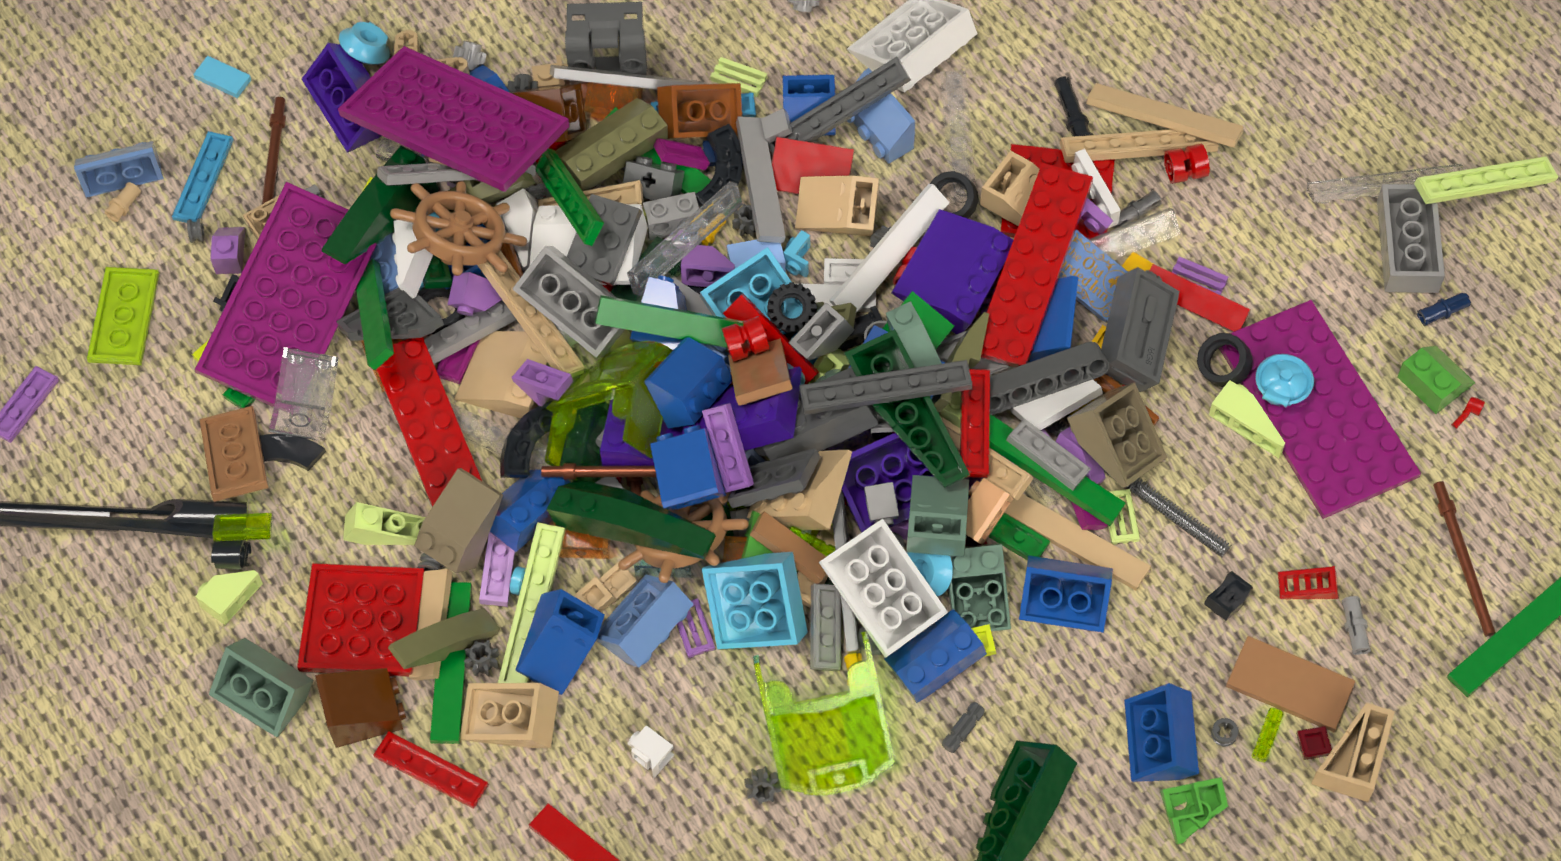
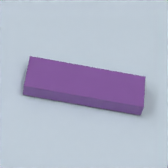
[0,366,59,443]
[702,403,754,493]

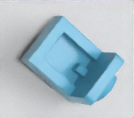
[783,230,810,278]

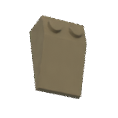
[414,468,503,573]

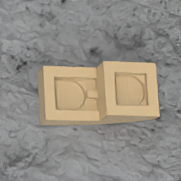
[575,561,638,612]

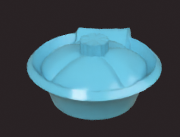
[339,22,390,64]
[1256,354,1314,408]
[906,551,953,597]

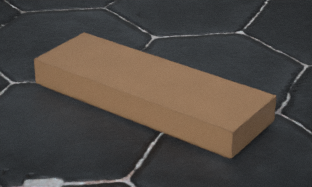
[750,511,826,584]

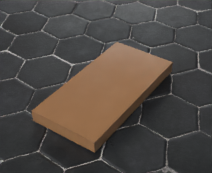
[728,338,793,406]
[200,406,269,502]
[1226,636,1355,732]

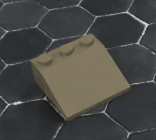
[1067,382,1167,488]

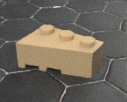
[1311,702,1395,802]

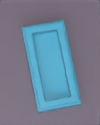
[193,56,252,98]

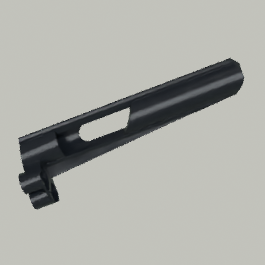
[0,499,252,570]

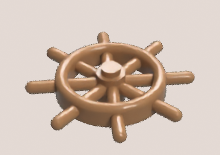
[390,181,528,276]
[618,490,749,583]

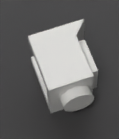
[628,725,674,779]

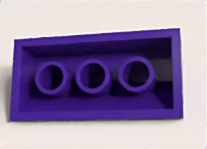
[301,43,382,153]

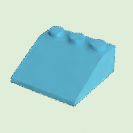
[700,247,803,335]
[702,552,808,649]

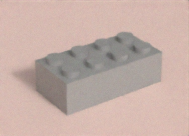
[1377,184,1445,293]
[513,246,625,358]

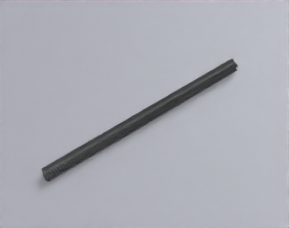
[1045,420,1232,558]

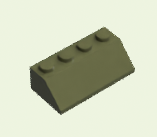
[555,98,668,191]

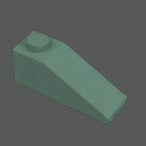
[886,301,942,368]

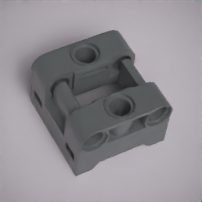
[565,2,647,84]

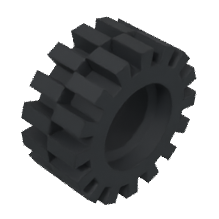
[767,282,817,334]

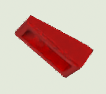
[1278,566,1339,599]

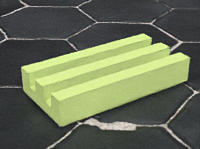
[710,57,767,97]
[1108,489,1140,545]

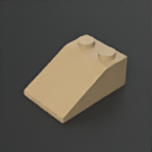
[460,683,559,748]

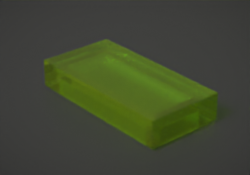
[213,513,273,541]

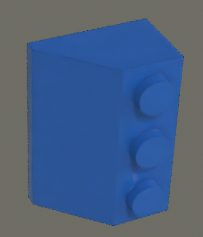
[1028,276,1078,363]
[644,337,733,428]
[490,469,570,552]
[1019,555,1113,633]
[884,609,987,703]
[1124,683,1199,782]

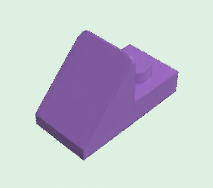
[1080,198,1113,235]
[512,359,573,407]

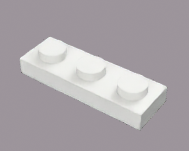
[1072,149,1121,228]

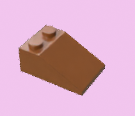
[657,83,742,139]

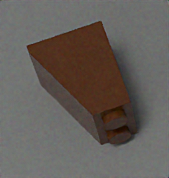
[509,83,587,142]
[315,668,407,748]

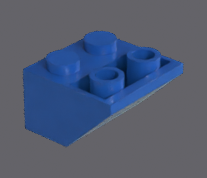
[783,75,836,136]

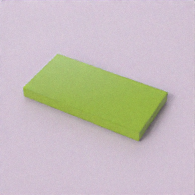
[87,267,159,365]

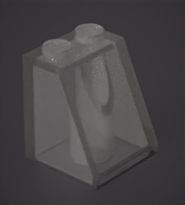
[268,347,339,441]

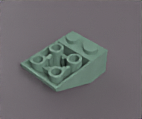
[907,475,969,557]
[948,543,1011,631]

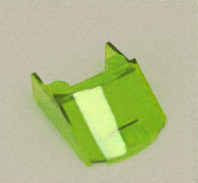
[545,341,673,479]
[753,631,896,795]

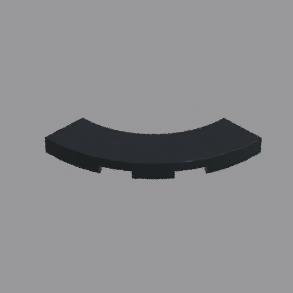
[695,124,743,219]
[500,399,573,478]
[260,434,326,471]

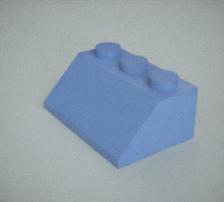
[847,68,915,164]
[74,141,163,198]
[596,574,694,668]

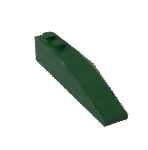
[321,146,439,264]
[844,329,970,488]
[546,480,716,560]
[975,740,1078,861]

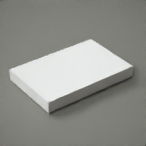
[1008,380,1103,431]

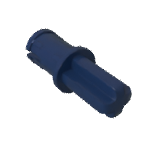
[1417,293,1471,326]

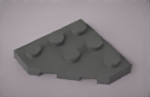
[336,287,444,341]

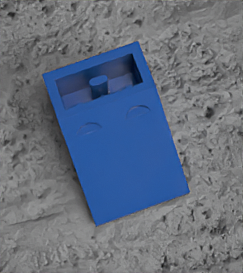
[515,589,605,695]

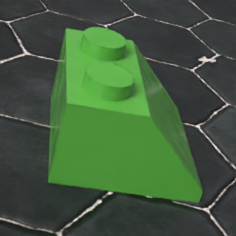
[1397,346,1475,414]

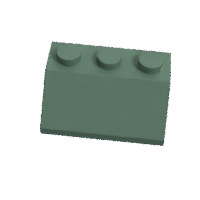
[208,638,314,737]

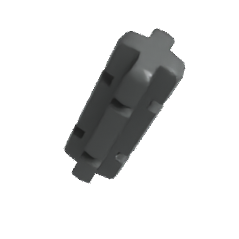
[942,702,985,753]

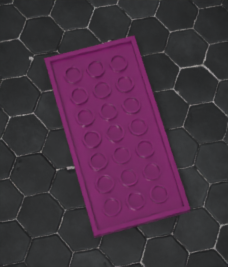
[338,46,570,192]
[195,182,377,417]
[1219,300,1421,519]

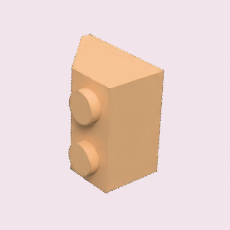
[966,478,1014,545]

